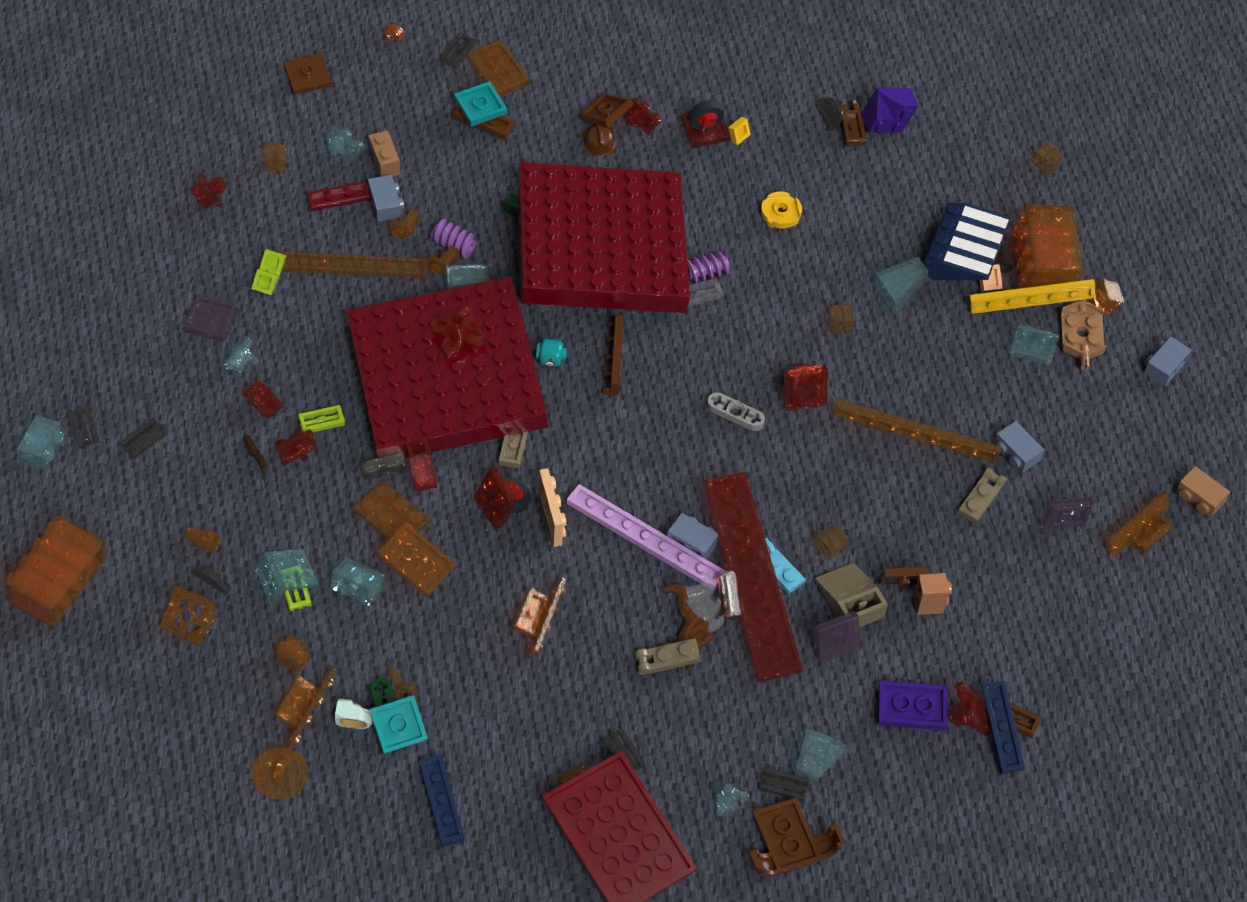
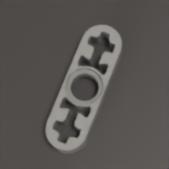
[707,392,765,431]

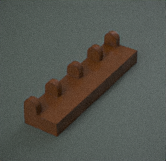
[602,315,624,395]

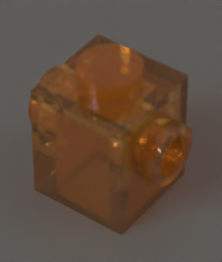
[1092,279,1124,314]
[276,635,311,674]

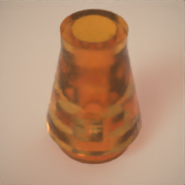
[186,528,221,552]

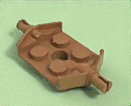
[1061,299,1106,370]

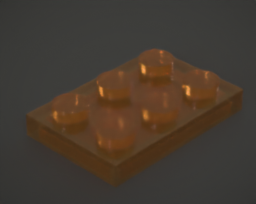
[467,40,530,97]
[353,481,431,550]
[376,522,457,598]

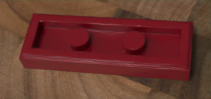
[306,181,371,211]

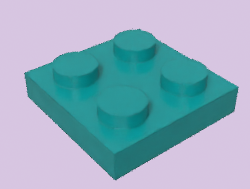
[454,81,507,127]
[369,695,428,754]

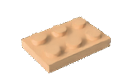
[539,468,566,547]

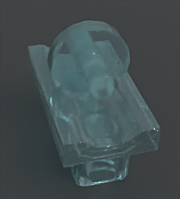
[327,125,364,163]

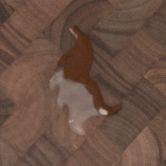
[663,572,724,670]

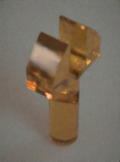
[388,667,418,701]

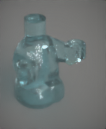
[224,338,259,375]
[715,784,749,816]

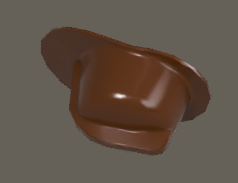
[582,124,616,156]

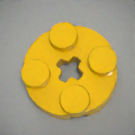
[761,192,802,229]

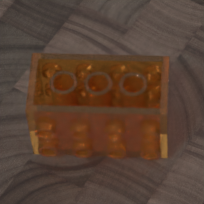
[1013,203,1083,288]
[5,515,106,629]

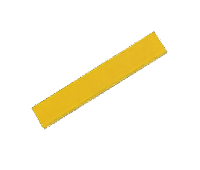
[970,279,1095,314]

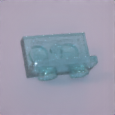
[1010,324,1059,366]

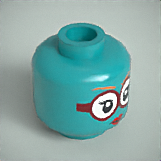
[536,338,567,367]

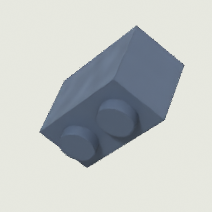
[368,175,404,222]
[1144,337,1192,386]
[994,421,1045,473]
[667,513,719,559]

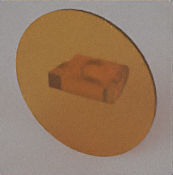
[252,747,309,799]

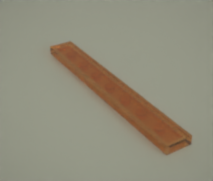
[263,251,429,279]
[832,399,1002,464]

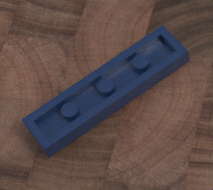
[981,680,1025,774]
[419,754,465,847]

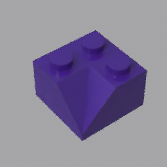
[861,88,919,133]

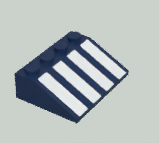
[924,203,1011,280]

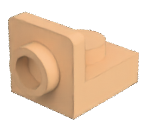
[979,264,1003,292]

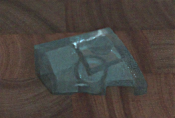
[794,729,848,782]

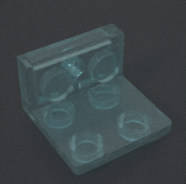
[255,549,318,604]

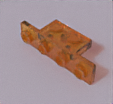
[1107,491,1173,557]
[512,577,566,659]
[274,668,337,749]

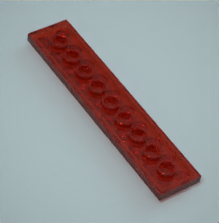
[703,471,803,682]

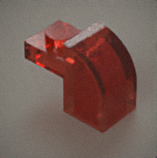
[406,439,437,492]

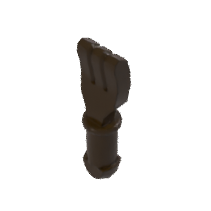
[243,435,267,473]

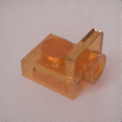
[389,209,420,240]
[428,246,459,277]

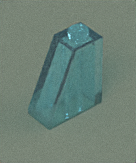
[873,257,929,314]

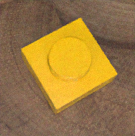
[728,117,751,145]

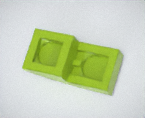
[251,249,287,295]

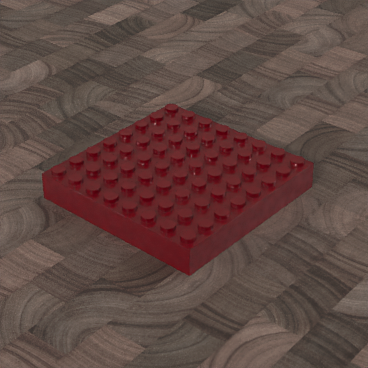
[517,162,690,313]
[346,276,548,463]

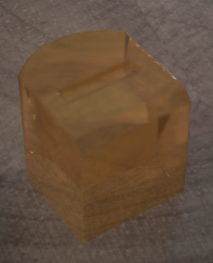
[1033,142,1062,175]
[263,144,287,173]
[828,304,855,335]
[814,525,848,561]

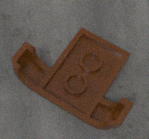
[749,798,844,876]

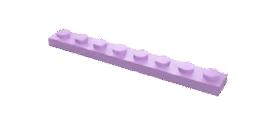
[567,484,726,591]

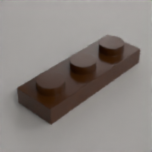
[453,106,515,140]

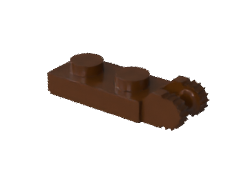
[839,100,866,146]

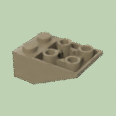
[815,563,888,633]

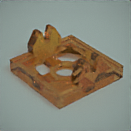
[159,585,218,646]

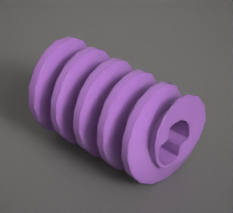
[431,218,477,259]
[687,250,729,284]

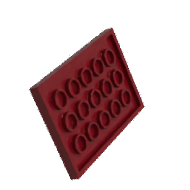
[541,751,697,902]

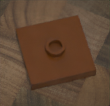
[284,53,332,95]
[578,93,634,128]
[878,567,930,586]

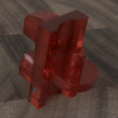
[626,97,662,136]
[190,173,227,209]
[242,379,283,419]
[275,429,318,466]

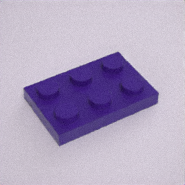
[878,680,948,731]

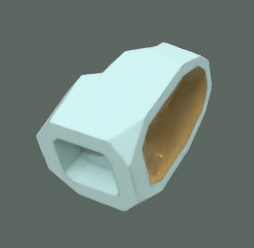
[335,699,373,729]

